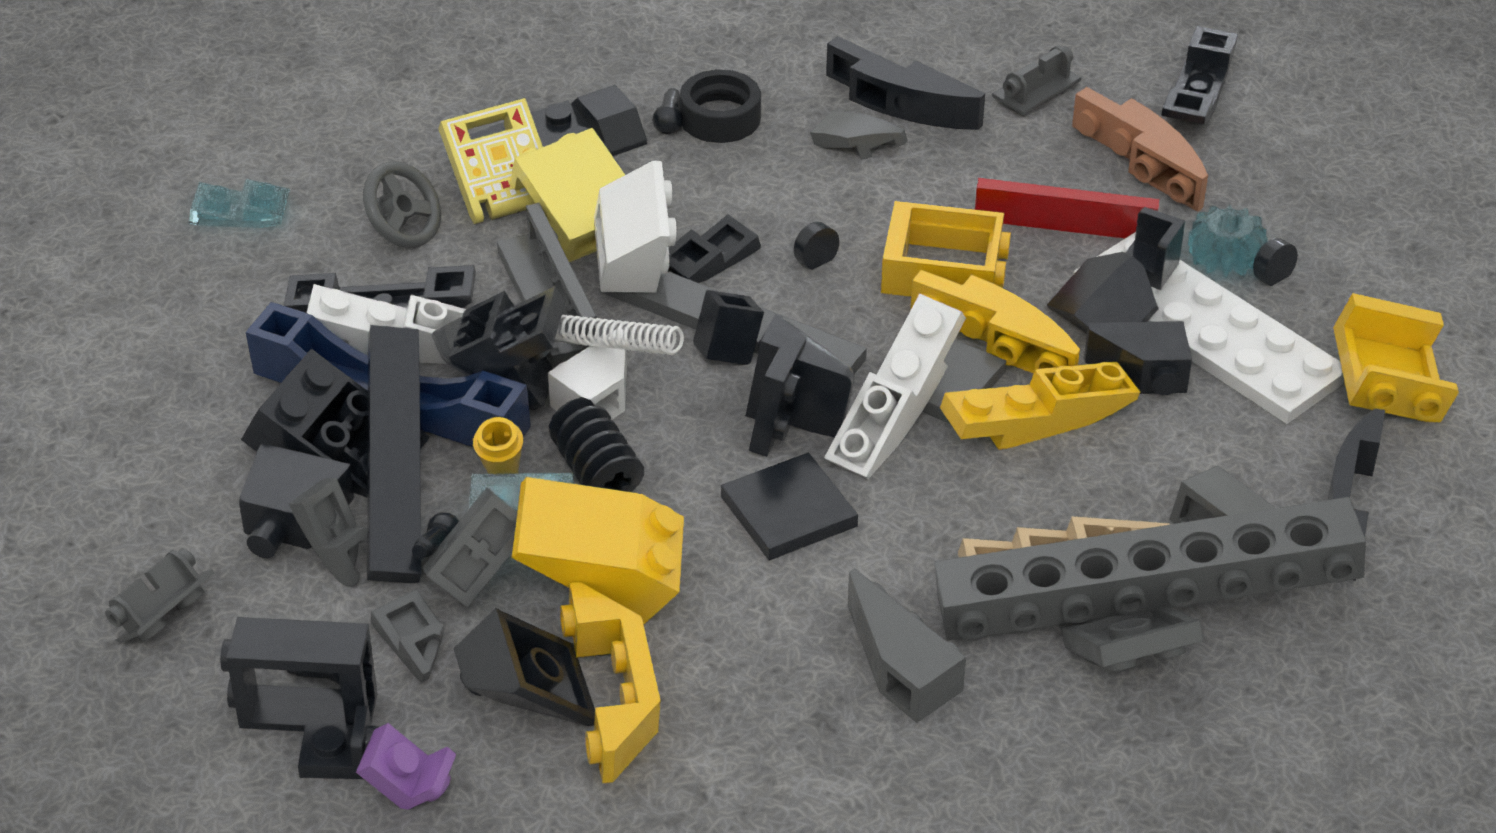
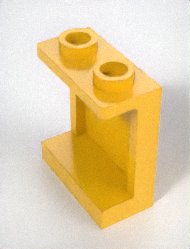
[1333,293,1459,422]

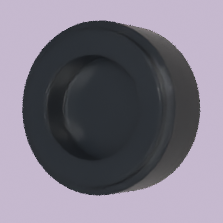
[794,221,840,270]
[1253,238,1298,286]

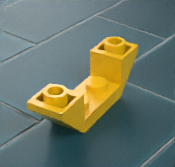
[560,582,661,784]

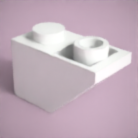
[548,329,627,420]

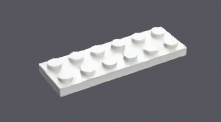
[1074,232,1345,424]

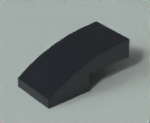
[668,214,761,283]

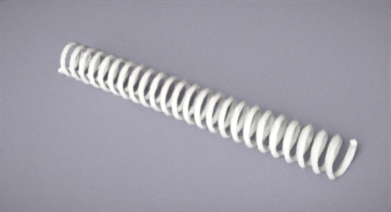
[554,314,684,355]

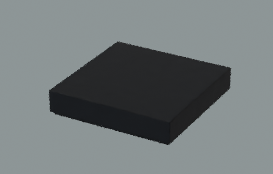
[721,452,858,561]

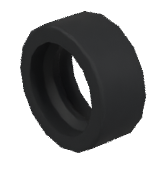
[679,69,761,143]

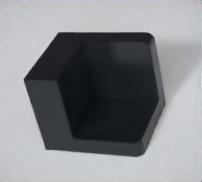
[1125,207,1185,290]
[693,290,764,365]

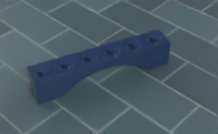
[245,302,531,447]

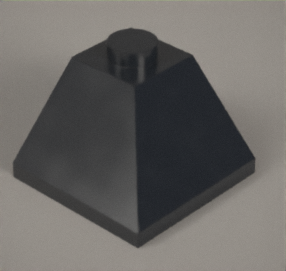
[454,608,595,726]

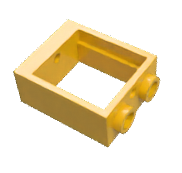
[881,201,1011,297]

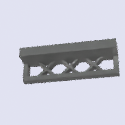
[497,203,597,368]

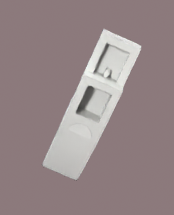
[306,284,466,364]
[824,294,966,479]

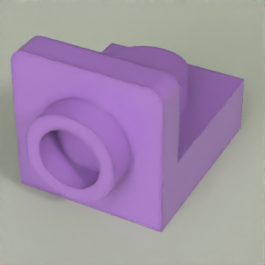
[356,723,456,810]

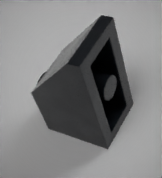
[1084,321,1192,395]

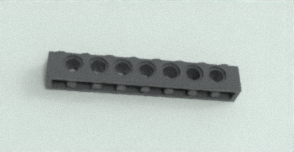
[934,497,1366,640]

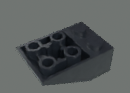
[241,349,430,498]

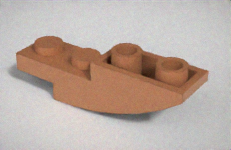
[1072,87,1208,212]

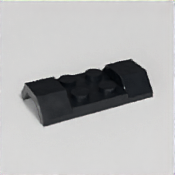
[469,85,647,156]

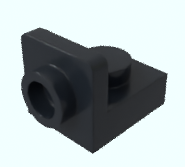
[298,705,379,779]

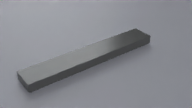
[599,272,867,374]

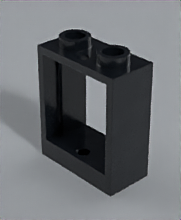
[220,617,378,732]

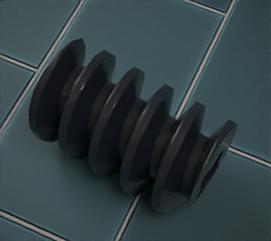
[548,397,644,492]

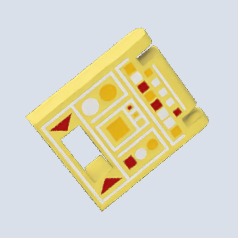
[438,98,543,224]

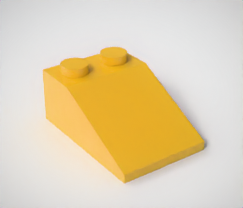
[512,477,684,624]

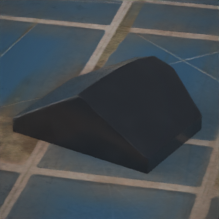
[1047,251,1159,334]

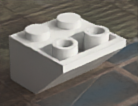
[594,161,676,293]

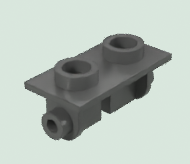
[992,46,1081,116]
[105,548,215,643]

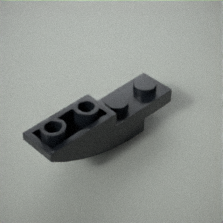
[826,36,985,130]

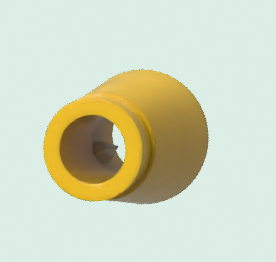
[473,417,523,483]

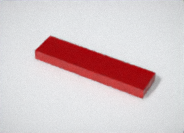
[975,178,1160,239]

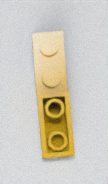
[910,270,1080,373]
[940,362,1140,450]

